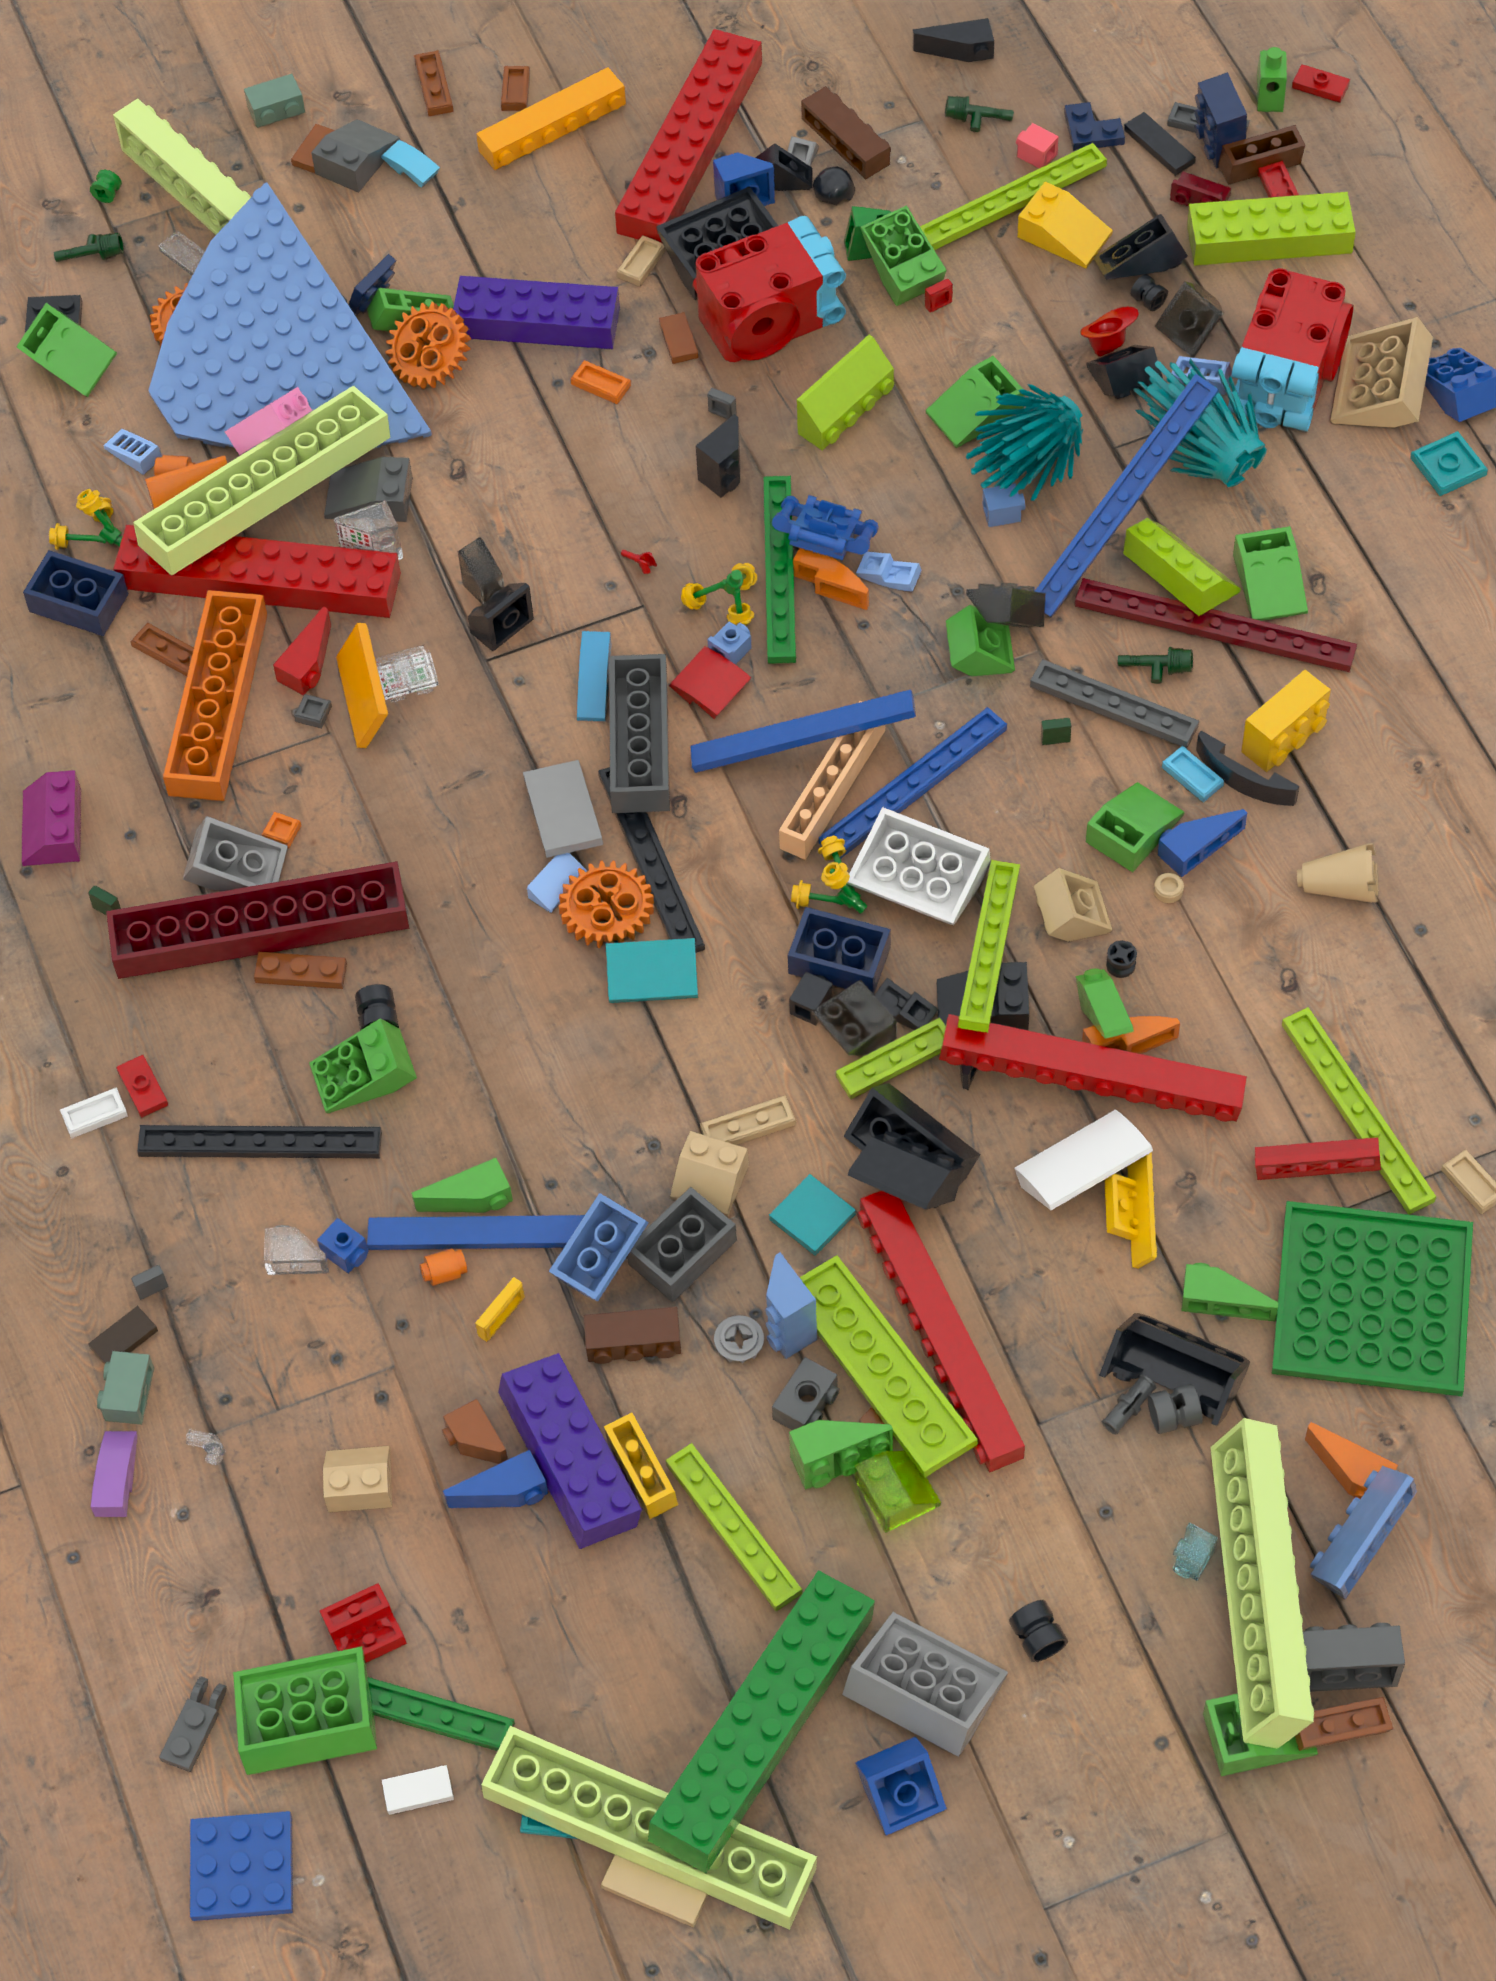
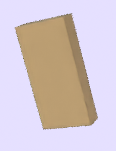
[617,235,666,286]
[1441,1150,1496,1214]

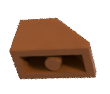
[442,1399,508,1464]

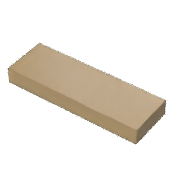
[700,1095,796,1145]
[601,1855,707,1928]

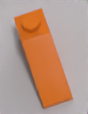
[1305,1422,1398,1499]

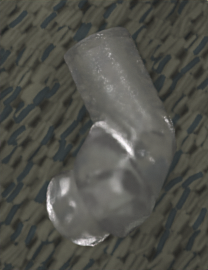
[186,1429,225,1465]

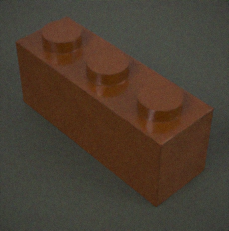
[1218,125,1305,185]
[584,1307,681,1364]

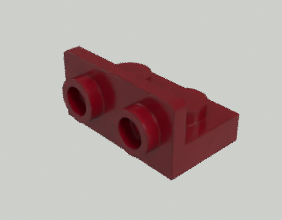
[1170,171,1231,207]

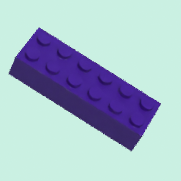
[453,276,620,349]
[498,1353,642,1549]

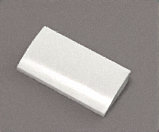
[1014,1109,1153,1210]

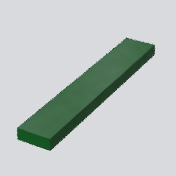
[368,1677,515,1751]

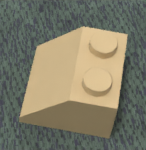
[1034,868,1112,942]
[670,1131,749,1217]
[323,1446,392,1512]

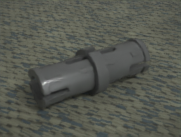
[1101,1375,1157,1435]

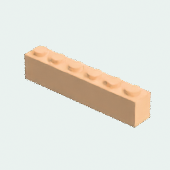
[779,701,885,860]

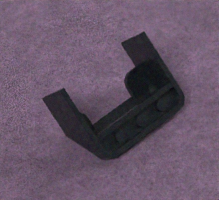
[1099,1313,1250,1426]

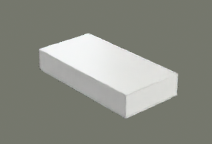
[60,1087,128,1139]
[382,1765,454,1815]

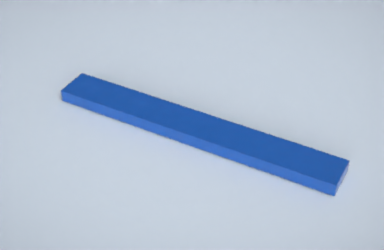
[690,690,916,773]
[818,707,1007,859]
[367,1215,585,1250]

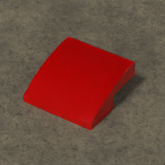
[669,646,752,719]
[319,1583,407,1663]

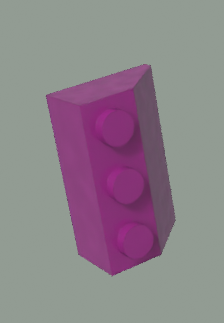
[22,770,81,866]

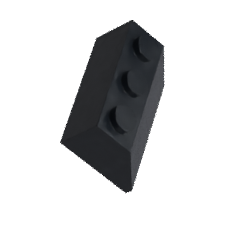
[848,1131,964,1210]

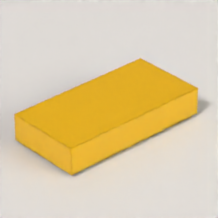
[475,1277,525,1342]

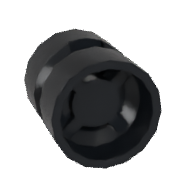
[355,984,399,1031]
[1009,1600,1068,1662]

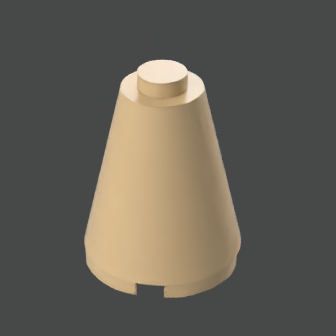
[1297,843,1378,903]

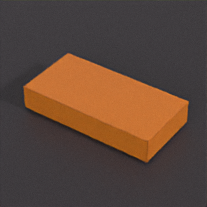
[571,360,631,405]

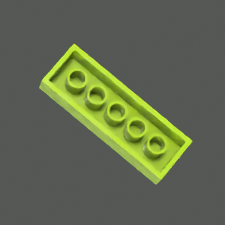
[1187,192,1356,266]

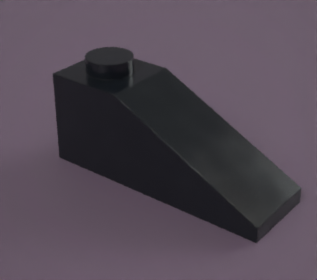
[913,18,994,62]

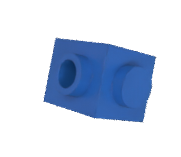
[317,1218,369,1274]

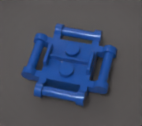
[772,495,879,560]

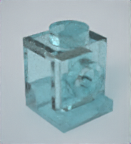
[1172,1522,1218,1581]

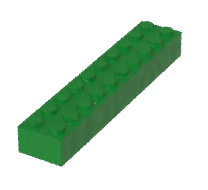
[648,1570,875,1874]

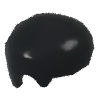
[813,166,855,206]

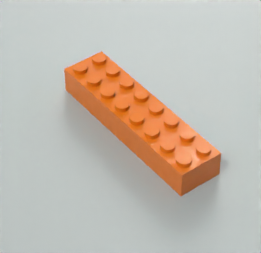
[163,590,267,801]

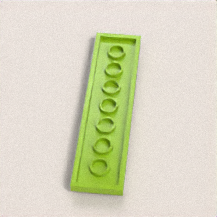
[799,1255,978,1477]

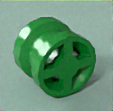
[90,169,122,203]

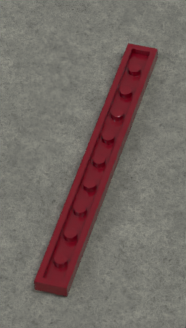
[1075,578,1357,673]

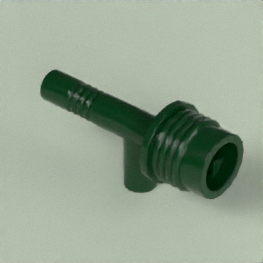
[945,96,1014,132]
[54,233,124,262]
[1117,647,1193,684]

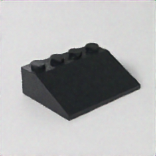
[656,186,778,300]

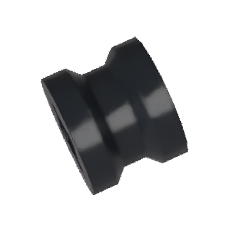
[1106,940,1137,978]

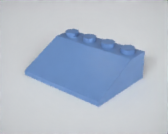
[1310,1466,1417,1600]

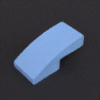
[856,552,922,592]

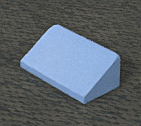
[527,853,587,913]

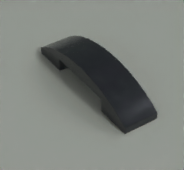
[1196,731,1299,806]

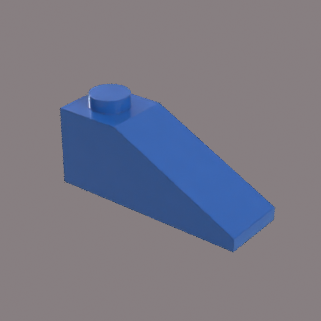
[1158,809,1247,877]
[443,1450,548,1508]

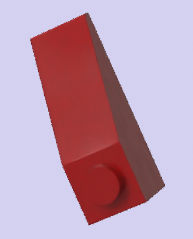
[273,606,331,696]

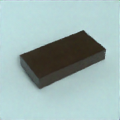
[88,1306,158,1365]

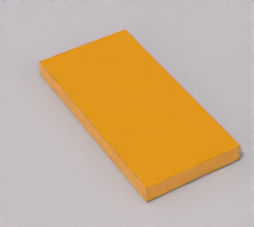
[336,623,388,748]

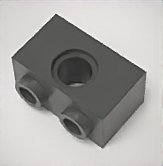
[772,1357,840,1430]

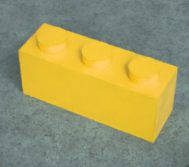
[604,1412,678,1519]

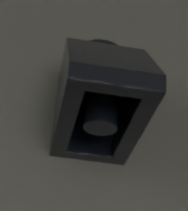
[755,143,813,191]

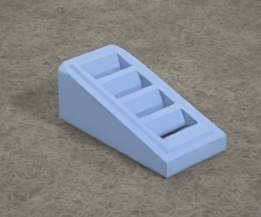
[1172,356,1232,395]
[103,429,162,475]

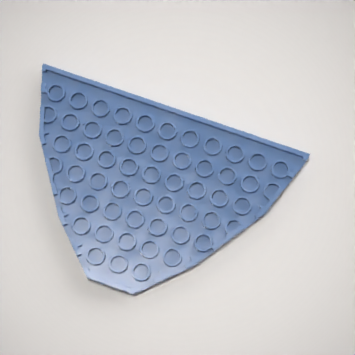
[148,182,432,452]

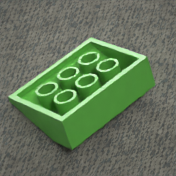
[233,1647,377,1775]

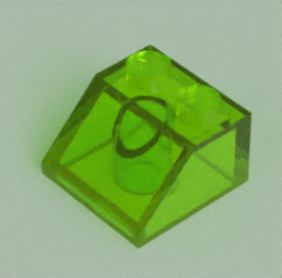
[855,1451,941,1533]

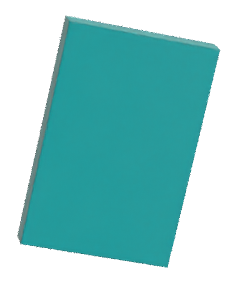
[606,938,698,1003]

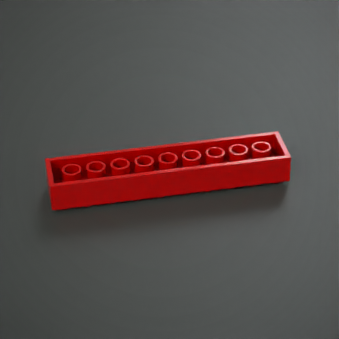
[615,29,762,243]
[113,525,401,618]

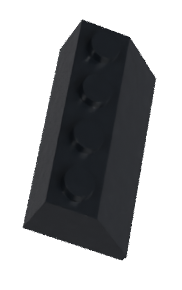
[844,1083,981,1208]

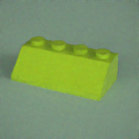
[797,334,894,450]
[1123,518,1241,616]

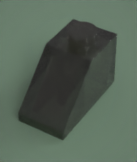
[458,537,505,605]

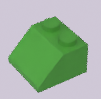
[946,605,1015,676]

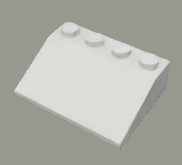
[847,807,991,926]

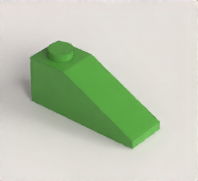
[367,288,454,331]
[1075,968,1134,1039]
[411,1158,513,1213]
[1181,1263,1278,1321]

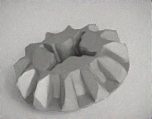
[714,1315,764,1364]

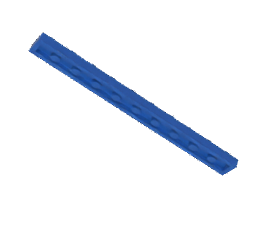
[1028,374,1219,618]

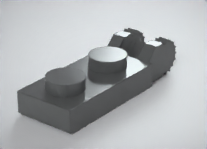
[159,1676,227,1772]

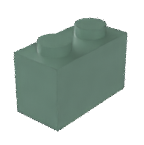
[244,74,305,128]
[97,1351,154,1425]

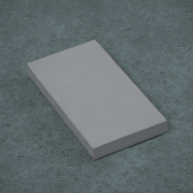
[523,760,603,858]

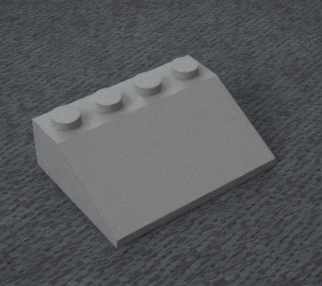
[842,1612,1008,1757]

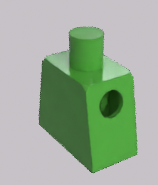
[1257,47,1287,112]

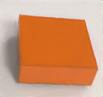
[262,812,301,849]

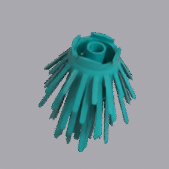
[1134,358,1267,488]
[966,384,1084,501]

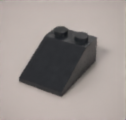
[1093,214,1188,280]
[937,962,1029,1031]

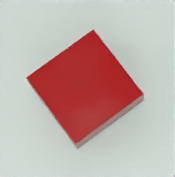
[925,278,953,312]

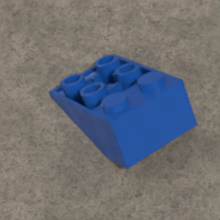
[1425,348,1496,422]

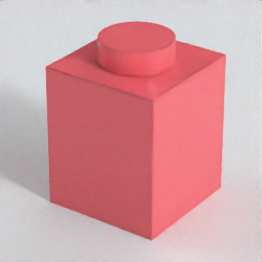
[1016,123,1059,168]

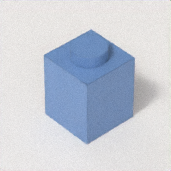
[982,483,1025,527]

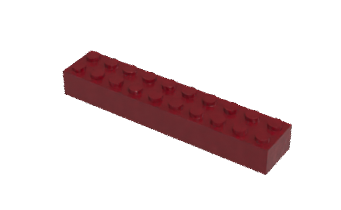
[106,861,410,979]

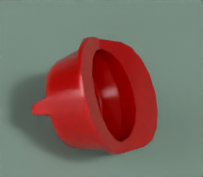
[1080,306,1139,357]

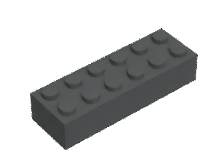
[609,654,670,813]

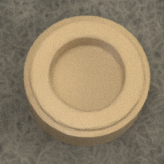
[1154,873,1184,903]

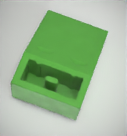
[860,205,947,306]
[16,303,117,397]
[926,356,1025,448]
[1233,526,1308,621]
[1086,782,1185,873]
[309,1018,417,1113]
[789,1420,893,1490]
[1203,1693,1318,1776]

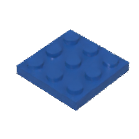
[190,1811,293,1921]

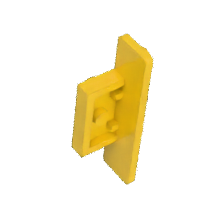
[1104,1152,1157,1269]

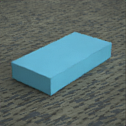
[1162,746,1224,802]

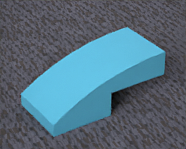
[381,140,440,188]

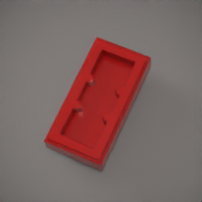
[1292,64,1350,103]
[1257,160,1299,198]
[116,1055,168,1118]

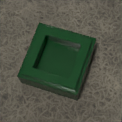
[1041,718,1072,745]
[88,886,121,916]

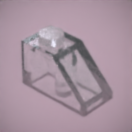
[263,1225,329,1275]

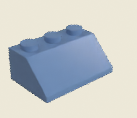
[549,1193,649,1302]
[765,1252,817,1359]

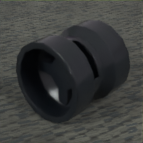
[1130,274,1168,312]

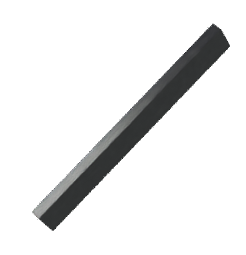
[598,767,705,953]
[137,1125,382,1159]

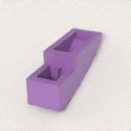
[91,1431,137,1517]

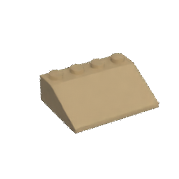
[1330,317,1433,428]

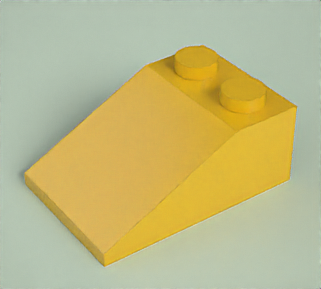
[1017,182,1113,268]

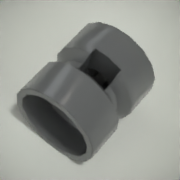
[1148,1384,1203,1434]

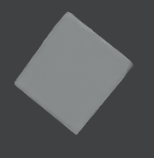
[787,136,819,166]

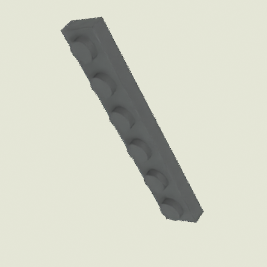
[1030,659,1199,748]

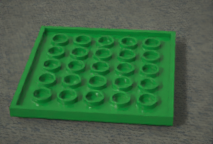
[1271,1201,1473,1396]

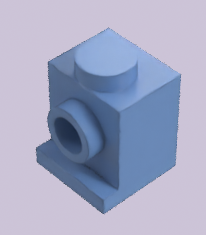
[707,621,752,664]

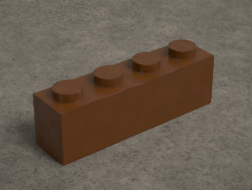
[801,86,891,180]

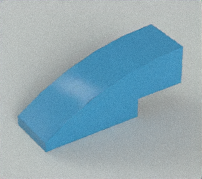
[577,631,612,722]

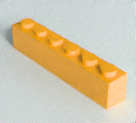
[476,67,626,170]

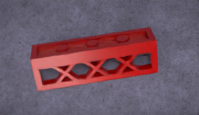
[1255,1137,1381,1180]

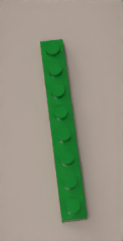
[763,476,796,664]

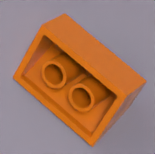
[145,455,228,510]

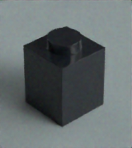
[789,972,833,1026]

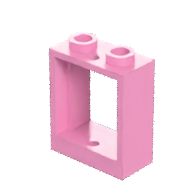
[225,387,313,455]

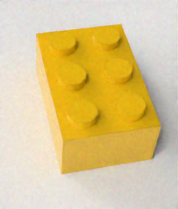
[1241,670,1331,772]

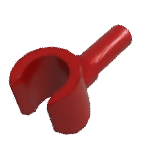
[621,550,657,574]

